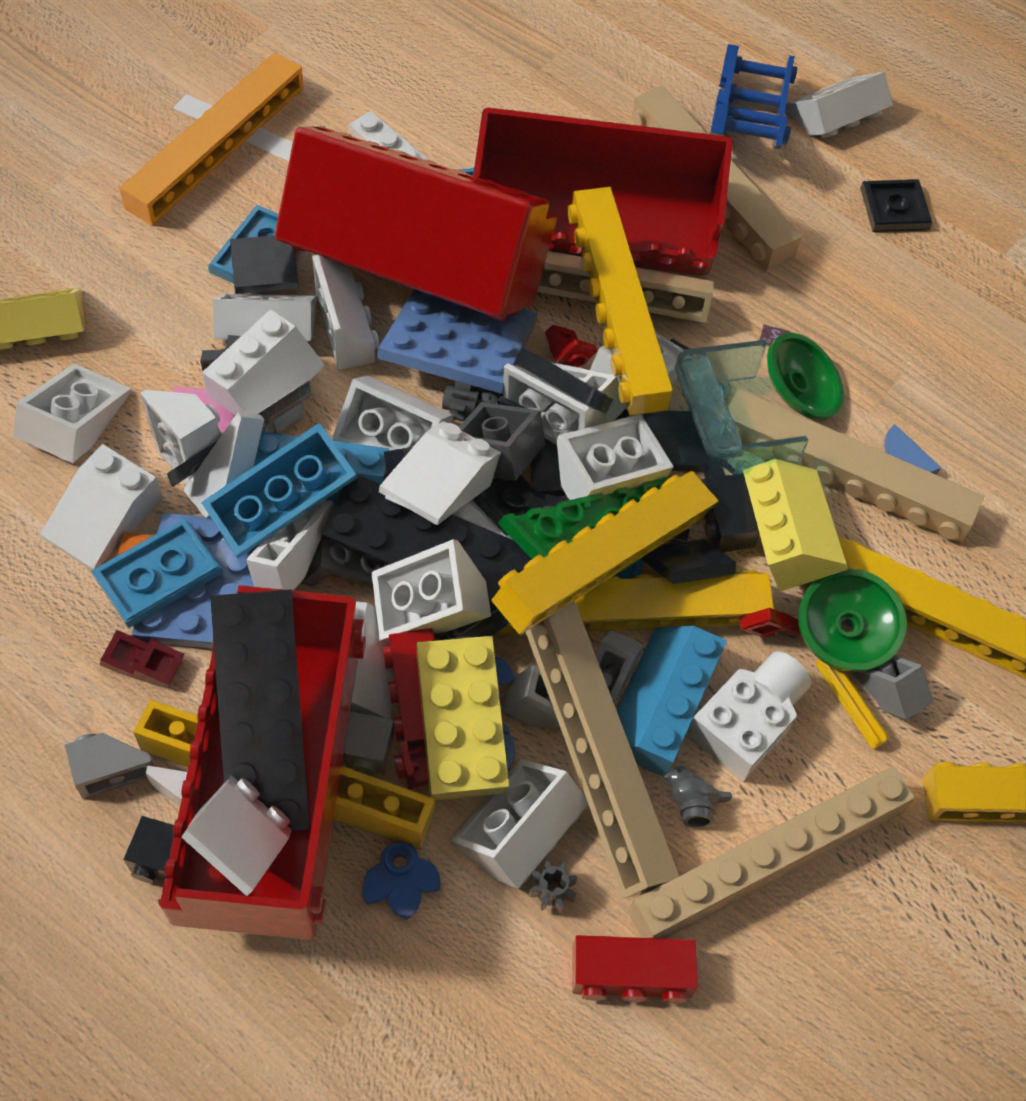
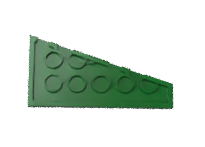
[498,476,672,559]

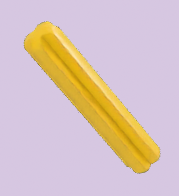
[816,659,889,749]

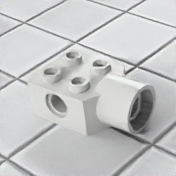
[687,651,812,782]

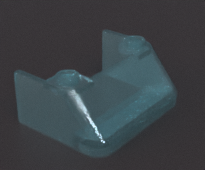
[675,340,809,479]

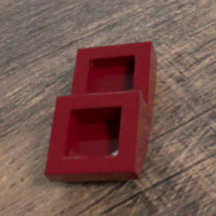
[100,630,185,687]

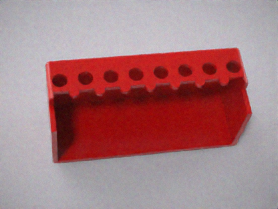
[473,107,733,276]
[275,126,558,321]
[158,585,366,940]

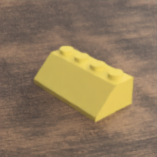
[0,287,86,350]
[743,459,848,592]

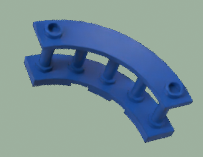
[710,44,798,150]

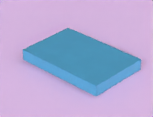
[208,205,297,294]
[91,518,223,628]

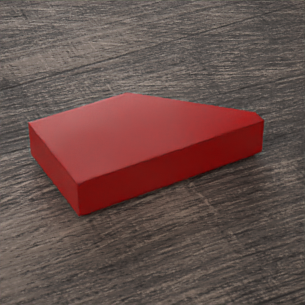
[739,607,801,637]

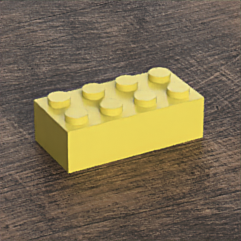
[416,636,509,801]

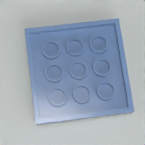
[377,289,538,394]
[131,513,258,649]

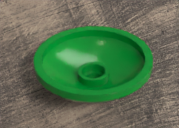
[767,333,844,420]
[798,569,907,672]

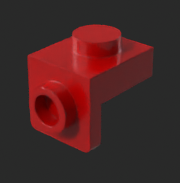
[545,324,598,368]
[394,741,429,789]

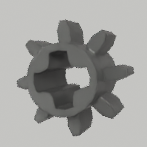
[442,381,480,421]
[529,861,577,912]

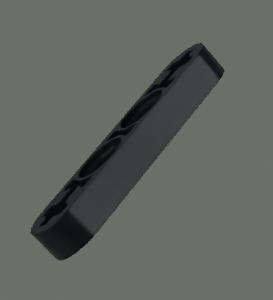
[515,347,614,414]

